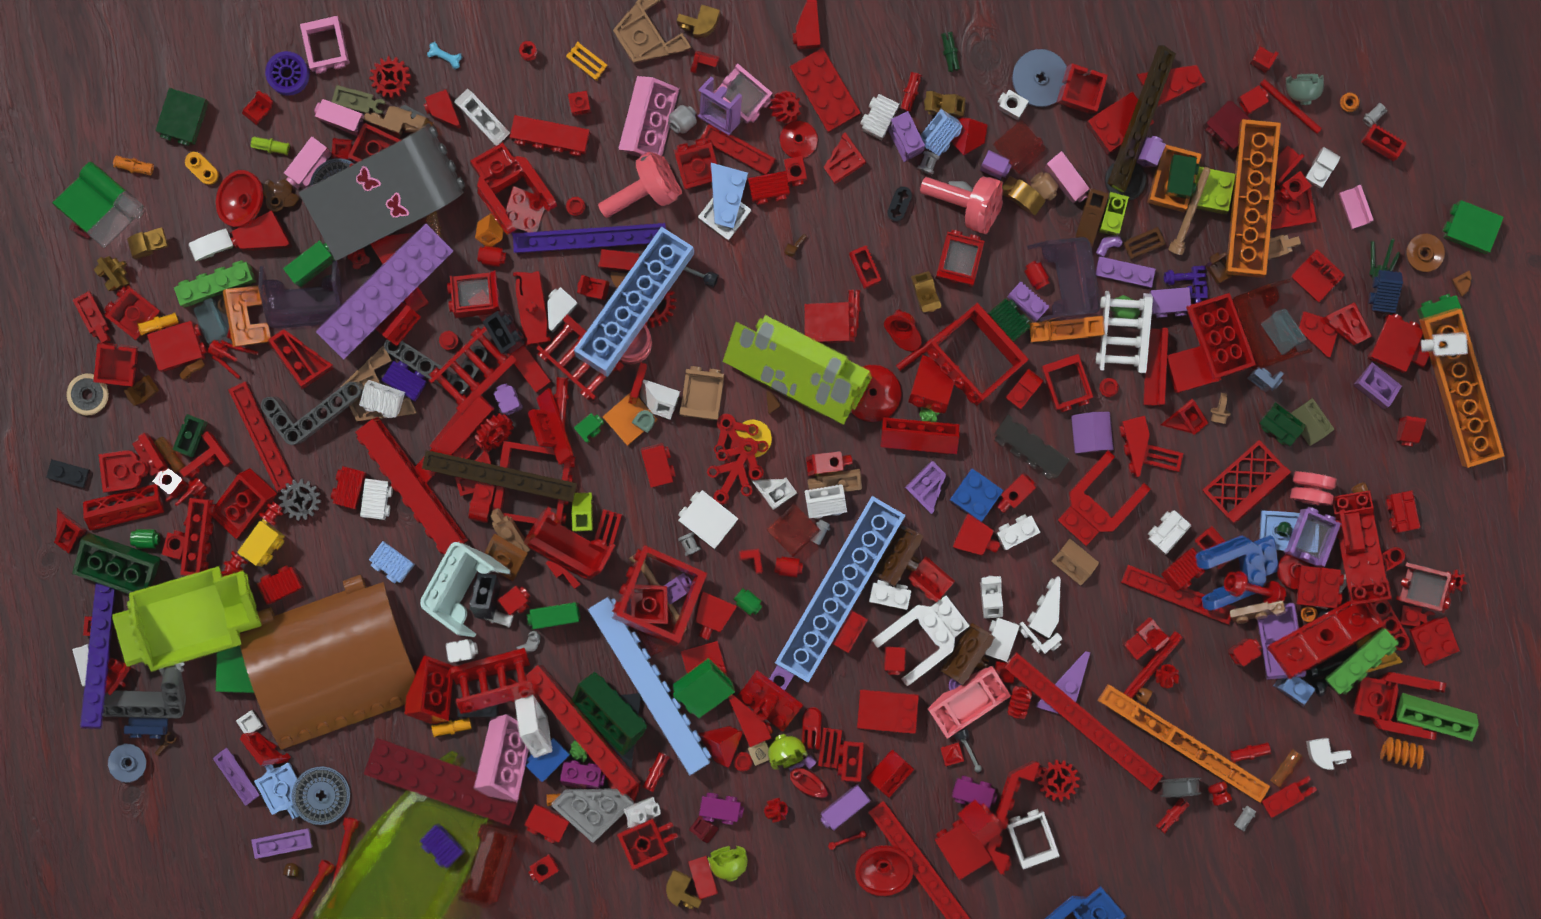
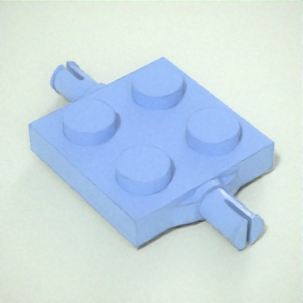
[254,762,299,820]

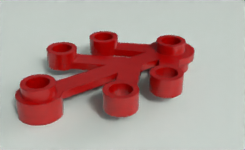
[714,414,768,480]
[707,438,762,505]

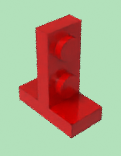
[180,431,234,478]

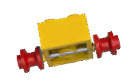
[224,501,285,574]

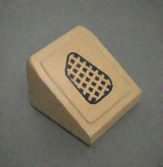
[748,741,769,766]

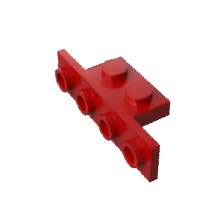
[528,388,573,465]

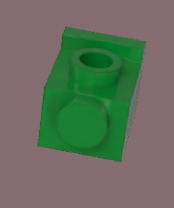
[574,413,604,443]

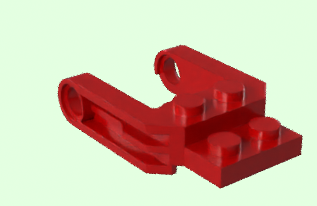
[470,142,557,235]
[1057,450,1151,546]
[1353,672,1446,740]

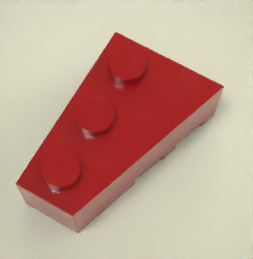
[268,329,333,390]

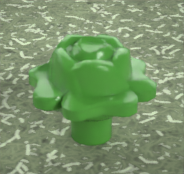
[920,407,940,422]
[570,740,588,762]

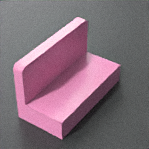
[1339,185,1373,230]

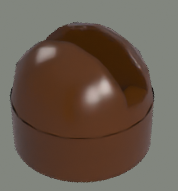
[283,863,299,877]

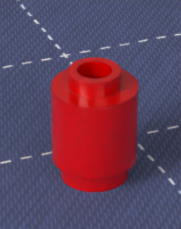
[477,245,506,267]
[1024,261,1050,290]
[775,556,803,578]

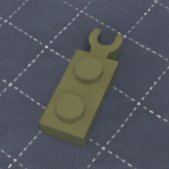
[332,85,386,115]

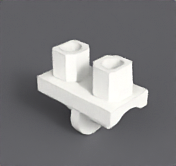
[624,797,661,828]

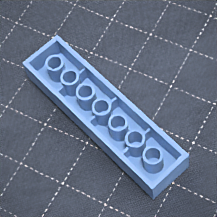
[574,227,694,377]

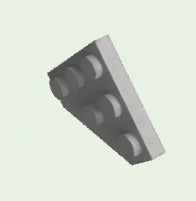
[552,789,634,843]

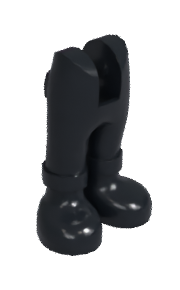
[1306,653,1353,697]

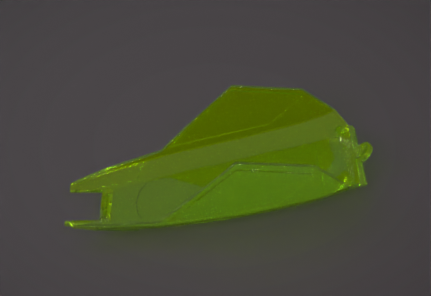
[313,751,488,919]

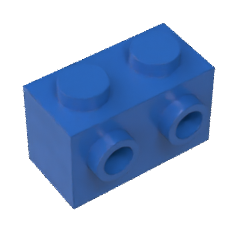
[526,738,570,782]

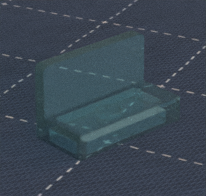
[193,298,228,343]
[1262,309,1307,355]

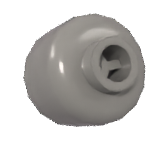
[668,105,697,134]

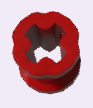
[519,41,537,61]

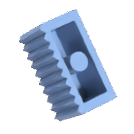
[920,109,963,156]
[369,541,415,583]

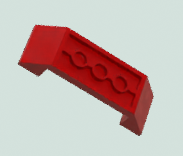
[1332,490,1391,606]
[985,760,1041,874]

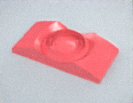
[928,666,1011,739]

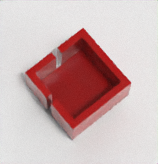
[1056,63,1108,114]
[93,342,139,386]

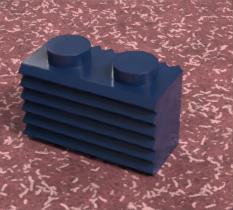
[1368,270,1403,313]

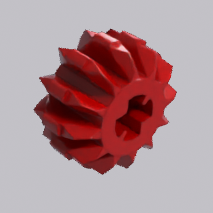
[769,91,802,123]
[1008,686,1032,719]

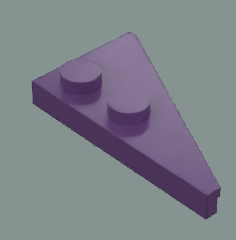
[1036,651,1090,714]

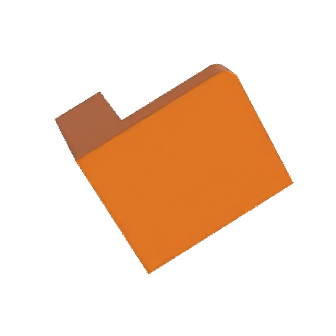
[475,213,503,246]

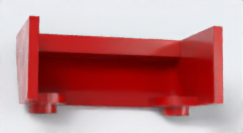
[523,507,615,580]

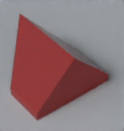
[951,118,988,155]
[1160,399,1208,435]
[54,508,87,554]
[698,726,743,768]

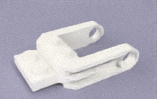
[872,596,969,686]

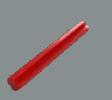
[1123,632,1183,699]

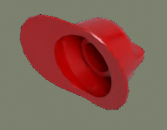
[884,309,922,351]

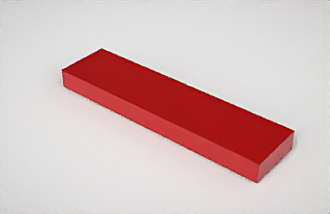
[700,124,776,175]

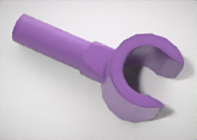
[789,756,817,772]

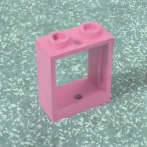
[300,16,350,73]
[284,136,332,189]

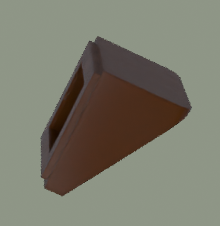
[766,391,781,415]

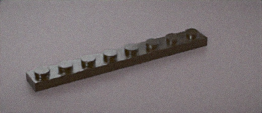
[1107,45,1176,192]
[422,450,577,502]

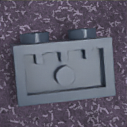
[1247,368,1284,392]

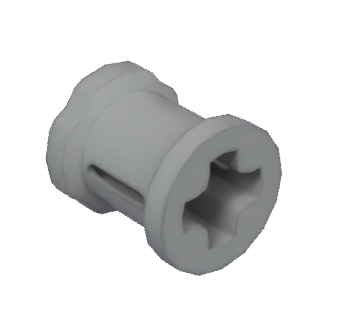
[917,151,940,175]
[678,532,701,556]

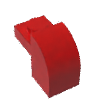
[1006,369,1044,410]
[468,481,496,524]

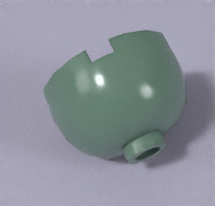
[1286,74,1324,105]

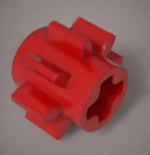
[1441,569,1467,593]
[1155,664,1179,688]
[764,798,788,823]

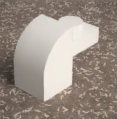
[1305,147,1340,189]
[980,576,1003,618]
[1306,738,1351,769]

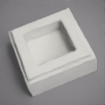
[236,710,263,733]

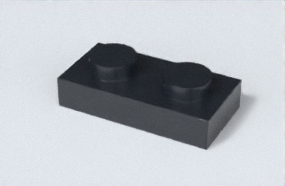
[46,459,90,488]

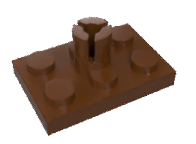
[872,524,924,586]
[940,623,995,685]

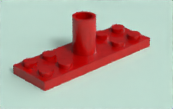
[1268,600,1384,679]

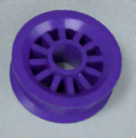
[265,51,310,95]

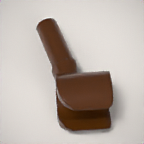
[784,234,807,256]
[155,732,177,756]

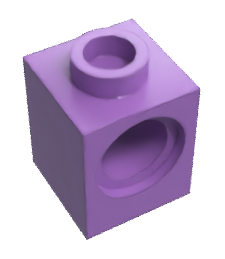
[769,665,794,690]

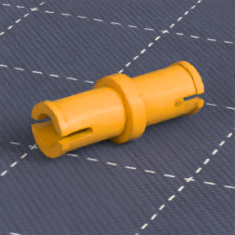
[138,313,178,335]
[431,717,472,738]

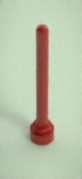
[327,817,359,909]
[291,859,336,919]

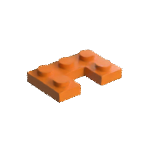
[223,285,271,347]

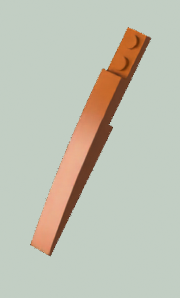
[1098,684,1270,803]

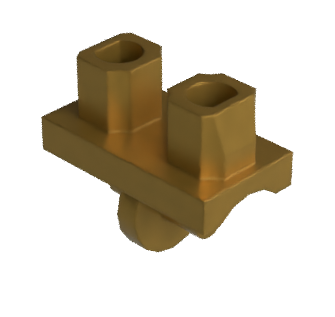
[94,256,129,291]

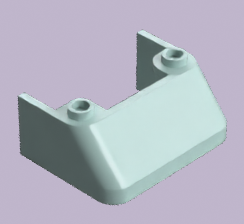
[421,542,511,637]

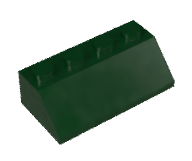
[72,533,161,594]
[572,672,647,756]

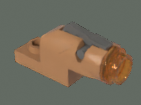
[363,105,434,138]

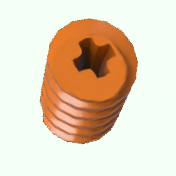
[1380,737,1424,770]

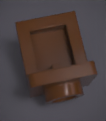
[1205,252,1233,285]
[124,375,160,406]

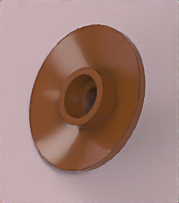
[1406,234,1445,272]

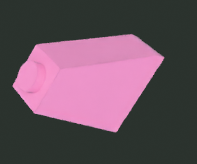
[314,99,364,136]
[1044,151,1090,204]

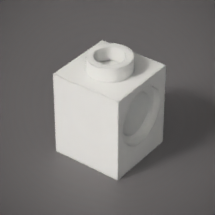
[997,90,1029,120]

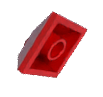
[625,585,668,625]

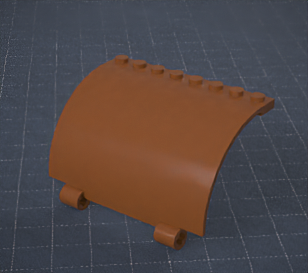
[240,574,416,750]

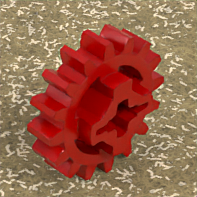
[369,56,412,99]
[475,413,514,451]
[1037,759,1080,802]

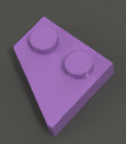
[905,460,946,514]

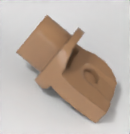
[1210,393,1231,424]

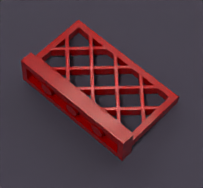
[1202,440,1291,526]

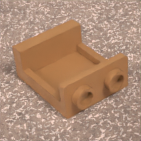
[680,366,724,421]

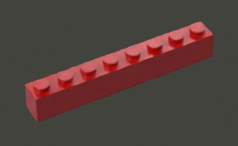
[355,417,469,555]
[525,665,641,795]

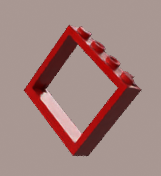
[925,302,1029,406]
[492,441,576,525]
[612,545,707,646]

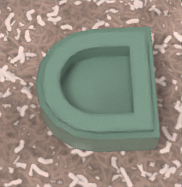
[632,410,655,433]

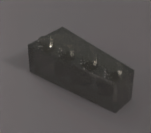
[992,414,1069,480]

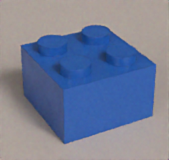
[949,469,1004,522]

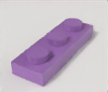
[1095,257,1155,288]
[213,748,260,806]
[251,828,313,859]

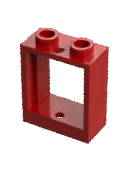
[1041,354,1093,413]

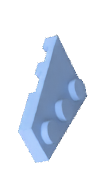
[711,163,748,229]

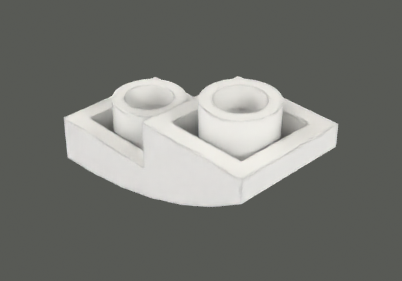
[188,229,233,262]

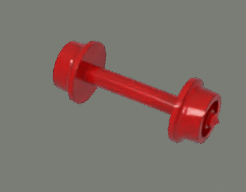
[1224,571,1286,604]

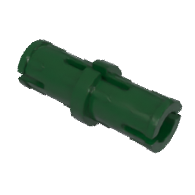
[941,32,960,72]

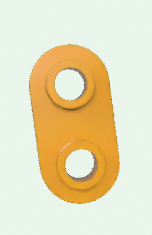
[185,152,219,185]

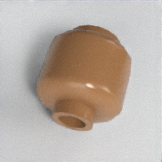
[1031,172,1059,201]

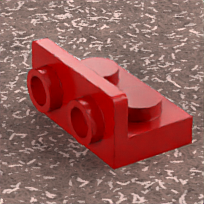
[132,433,168,476]

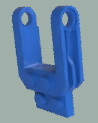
[1196,535,1278,610]
[1045,886,1126,919]

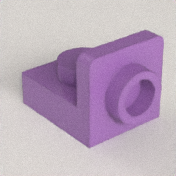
[664,573,692,604]

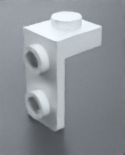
[1019,622,1062,654]

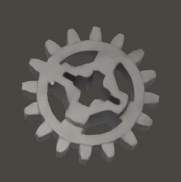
[279,479,321,521]

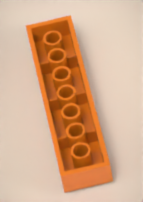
[1225,119,1281,278]
[1419,308,1504,468]

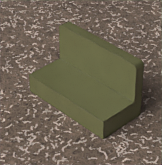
[1291,398,1334,446]

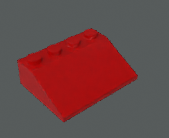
[1186,293,1256,379]

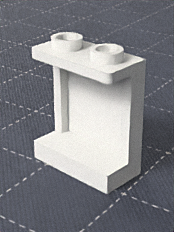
[678,490,739,549]

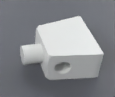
[1421,332,1467,355]

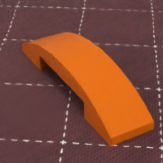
[1030,316,1105,342]

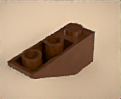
[1072,188,1109,251]

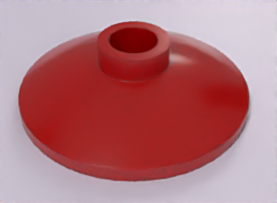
[780,121,818,158]

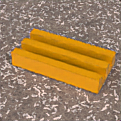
[566,42,607,81]

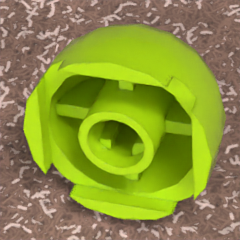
[768,734,808,770]
[708,846,747,881]

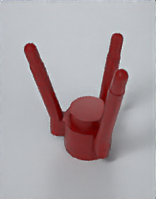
[208,340,259,379]
[165,477,207,526]

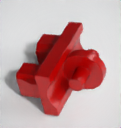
[105,658,131,696]

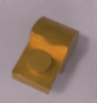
[677,5,720,38]
[924,91,965,117]
[1002,176,1046,216]
[127,227,169,259]
[911,271,941,313]
[666,869,702,909]

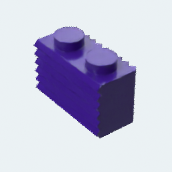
[382,361,428,402]
[420,823,465,868]

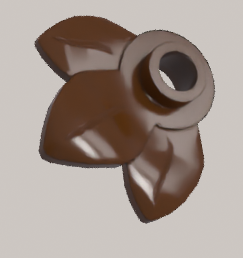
[263,179,299,212]

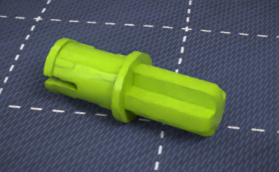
[251,137,290,155]

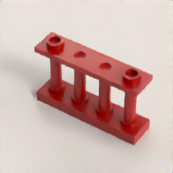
[537,314,625,400]
[428,327,516,414]
[450,648,536,714]

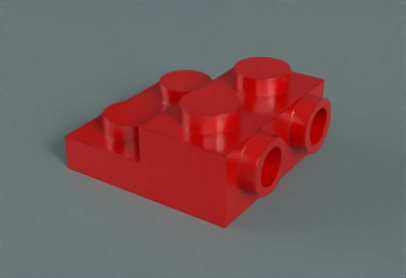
[674,138,717,189]
[104,285,160,340]
[1296,566,1344,608]

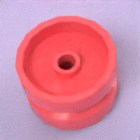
[619,325,652,365]
[1290,472,1337,506]

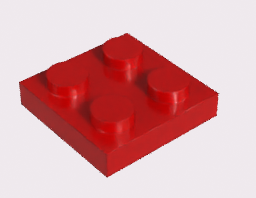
[1409,615,1460,666]

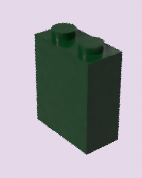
[155,88,209,146]

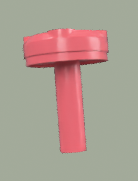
[598,152,682,218]
[920,176,1003,235]

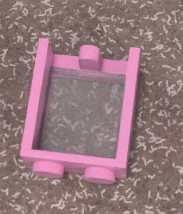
[713,63,773,125]

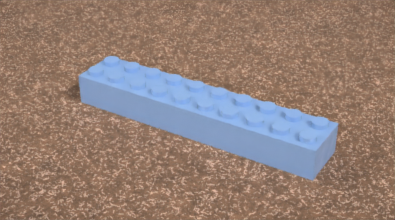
[775,496,905,682]
[588,597,711,775]

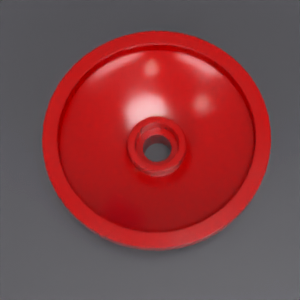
[216,170,263,227]
[851,365,901,422]
[855,845,913,896]

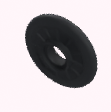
[1105,162,1147,201]

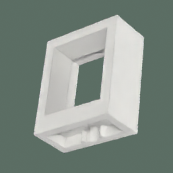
[515,694,552,758]
[1007,809,1059,869]

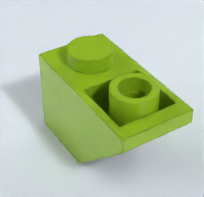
[1099,192,1129,235]
[572,493,593,532]

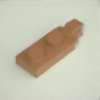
[1268,235,1301,260]
[808,469,862,492]
[491,508,530,552]
[1230,600,1286,624]

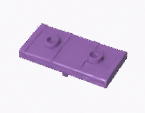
[1258,603,1306,679]

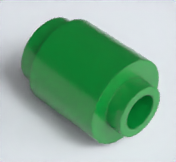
[130,529,160,549]
[733,588,762,615]

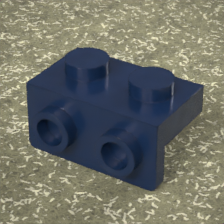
[124,717,168,738]

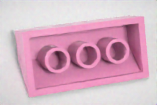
[618,76,679,157]
[474,715,529,801]

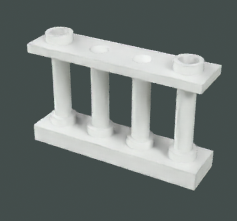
[1096,291,1153,373]

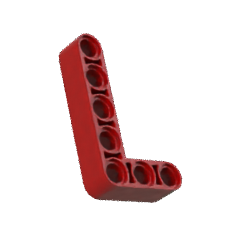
[1368,547,1410,651]

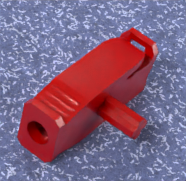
[513,271,551,346]

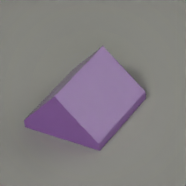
[1353,362,1402,409]
[1071,412,1113,454]

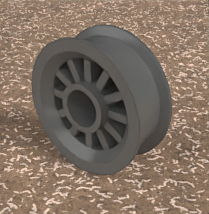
[1159,777,1203,797]

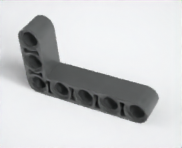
[384,339,489,396]
[261,381,364,445]
[103,667,186,718]

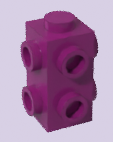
[560,760,606,789]
[952,775,997,808]
[699,792,744,825]

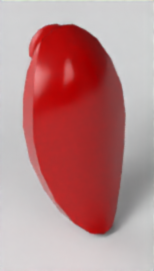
[790,768,828,799]

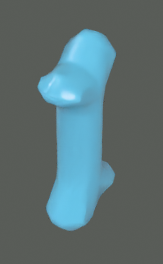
[427,42,462,69]

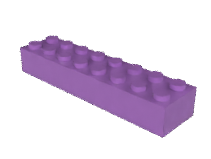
[316,223,453,359]

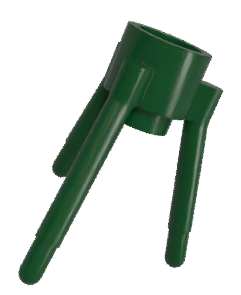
[1369,238,1400,280]

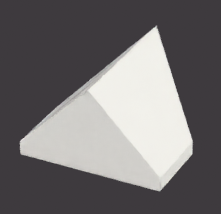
[751,478,797,510]

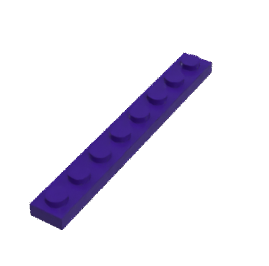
[513,223,666,253]
[80,582,116,729]

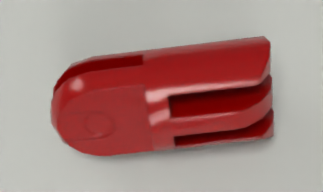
[802,707,822,750]

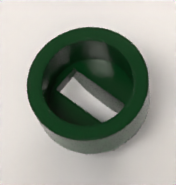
[1275,522,1292,538]

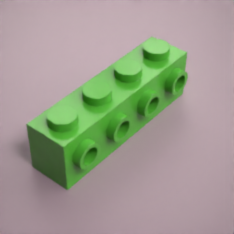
[174,260,256,308]
[1324,628,1398,694]
[1396,693,1479,741]

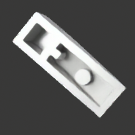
[454,89,510,146]

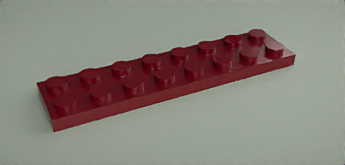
[364,738,523,826]

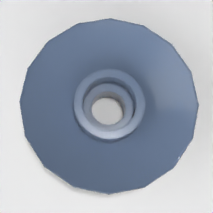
[108,744,147,782]

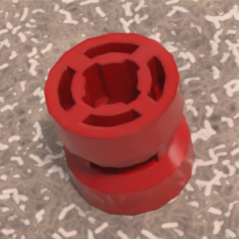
[1207,781,1232,806]

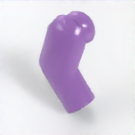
[1096,235,1123,257]

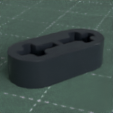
[887,186,912,222]

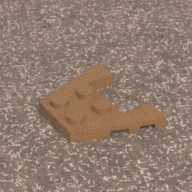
[613,0,691,64]
[340,346,417,422]

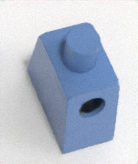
[1273,677,1315,707]

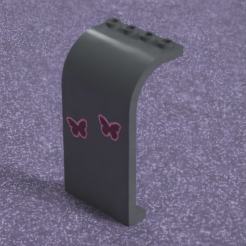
[299,123,466,261]

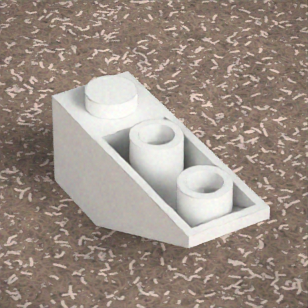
[1027,576,1060,638]

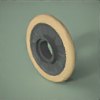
[67,373,109,415]

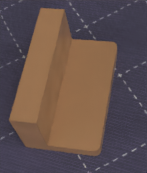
[1051,539,1099,586]

